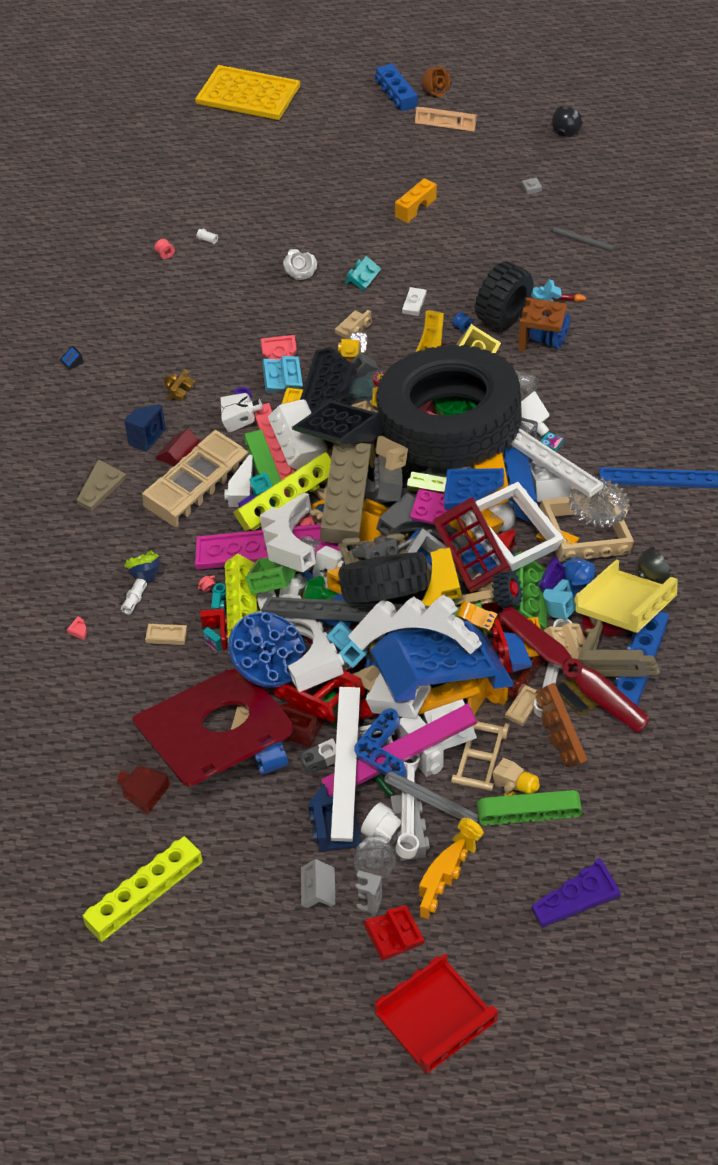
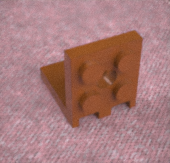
[518,298,567,351]

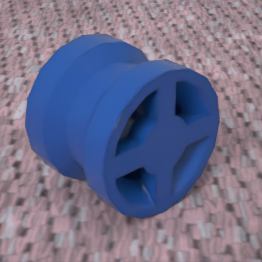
[452,312,473,333]

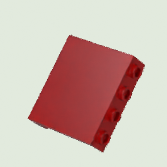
[374,953,498,1075]

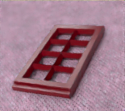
[433,497,512,593]

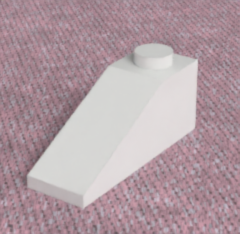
[224,455,254,507]

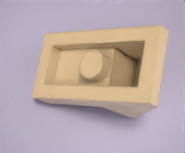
[353,665,380,693]

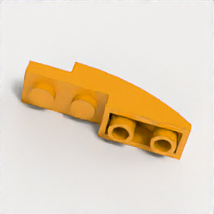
[419,839,468,919]

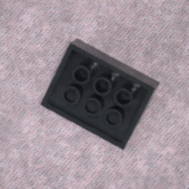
[292,400,384,444]

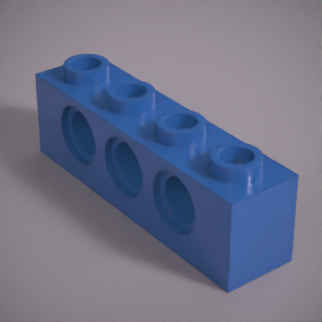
[375,64,418,112]

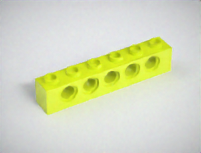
[233,452,331,531]
[225,553,257,653]
[82,836,203,942]

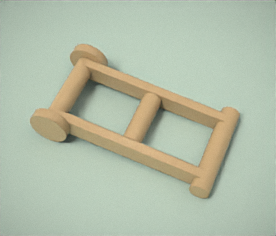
[451,721,510,792]

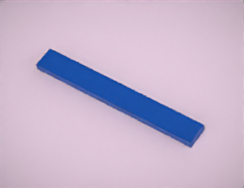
[599,467,718,488]

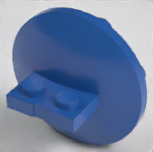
[228,612,306,688]

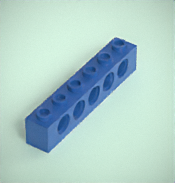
[615,611,669,706]

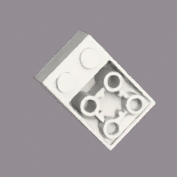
[529,461,573,502]

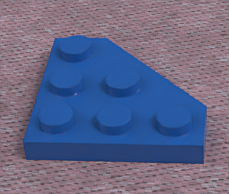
[444,468,504,509]

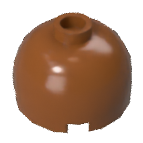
[422,66,450,97]

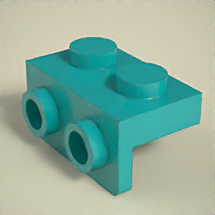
[344,256,381,291]

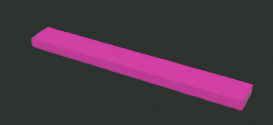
[321,703,478,797]

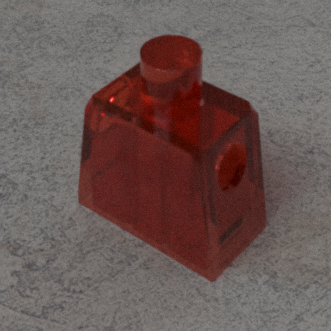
[117,766,170,815]

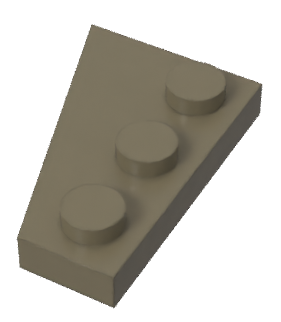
[77,459,127,512]

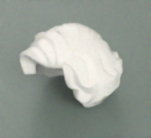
[283,249,317,280]

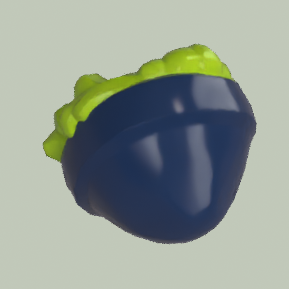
[124,550,160,583]

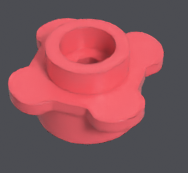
[198,575,216,593]

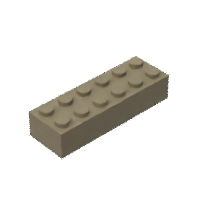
[320,443,371,544]

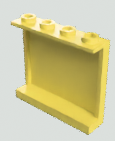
[574,560,678,633]

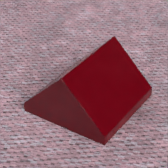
[155,428,201,466]

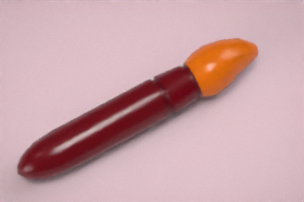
[551,294,586,302]

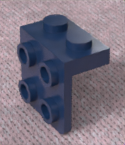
[309,801,361,852]

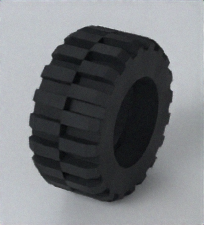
[474,261,534,330]

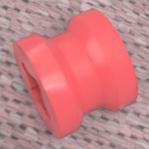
[154,239,175,259]

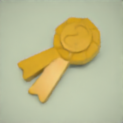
[452,818,484,853]

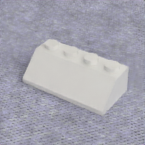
[268,399,328,470]

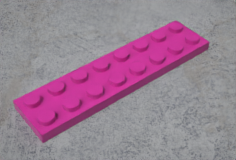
[195,524,340,570]

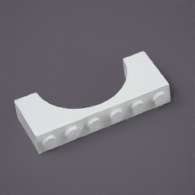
[259,595,344,692]

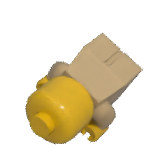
[492,758,540,796]

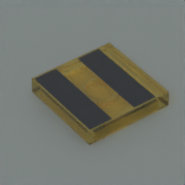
[556,679,599,718]

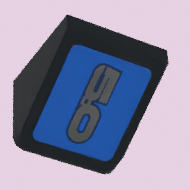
[60,346,83,370]

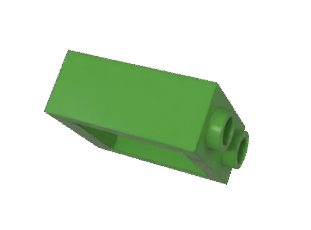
[245,557,297,594]

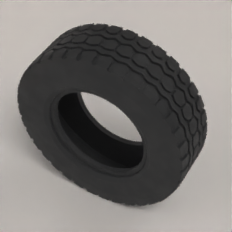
[376,345,522,469]

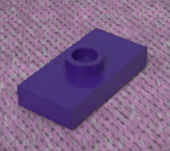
[538,557,565,592]

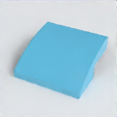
[262,356,303,392]

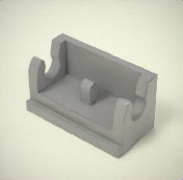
[356,870,382,917]

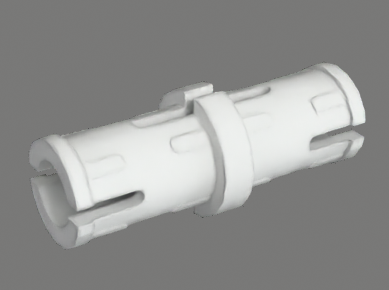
[121,579,147,614]

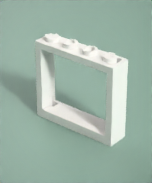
[461,482,564,571]

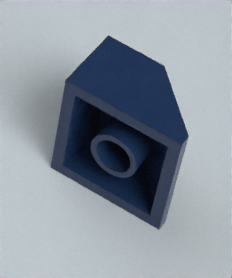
[124,404,166,452]

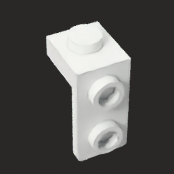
[279,573,307,598]

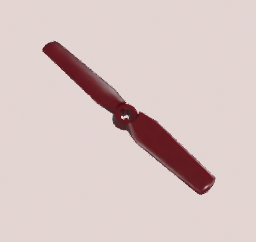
[499,607,649,733]

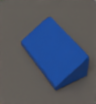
[504,632,532,672]

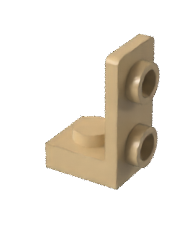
[376,436,408,470]

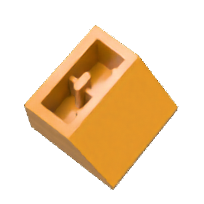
[359,498,389,542]

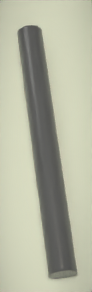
[553,227,615,252]

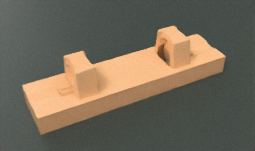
[415,107,477,131]

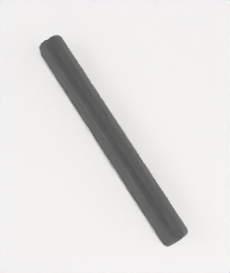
[384,771,479,823]

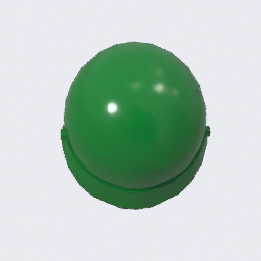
[303,576,338,600]

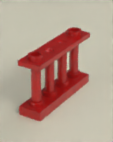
[273,670,365,722]

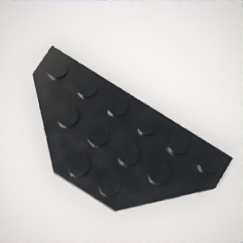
[300,347,356,413]

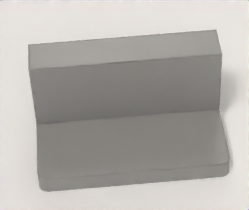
[301,859,335,908]

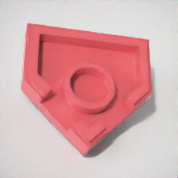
[261,335,297,360]

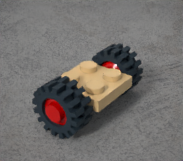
[452,570,523,608]

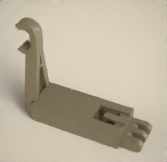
[578,617,660,677]

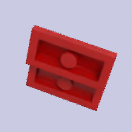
[364,905,425,961]

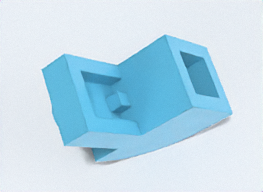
[543,579,576,620]
[326,621,368,668]

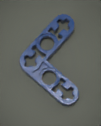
[354,709,407,777]

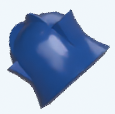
[562,557,596,597]

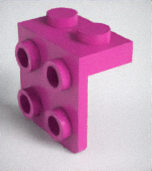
[410,489,450,527]

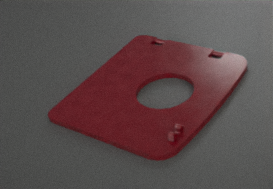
[132,669,293,787]

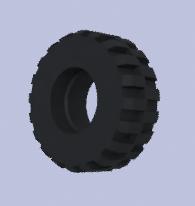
[338,552,430,603]

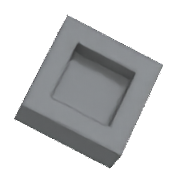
[522,178,542,194]

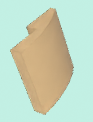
[544,623,586,659]

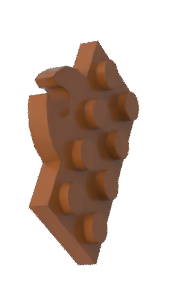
[536,682,588,768]

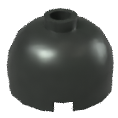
[637,546,674,584]

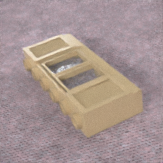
[142,430,248,527]

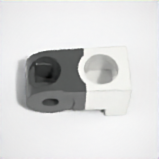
[300,738,336,774]

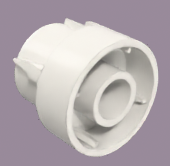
[361,802,401,847]

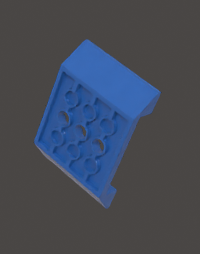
[371,621,513,702]

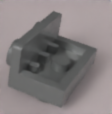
[352,536,399,560]

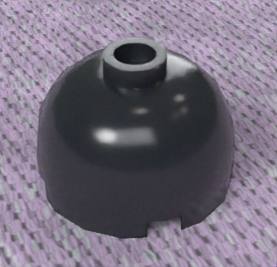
[552,106,583,137]

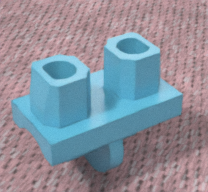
[531,279,561,301]

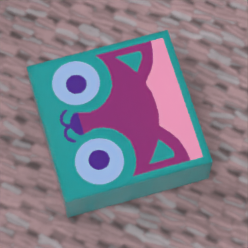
[540,432,564,452]
[203,627,223,653]

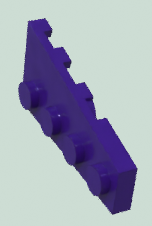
[531,858,621,928]

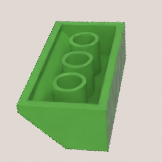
[503,551,547,630]

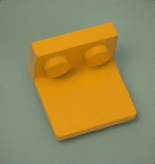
[466,677,508,715]

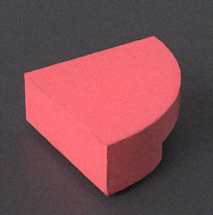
[67,616,87,640]

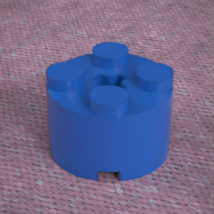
[254,738,289,775]

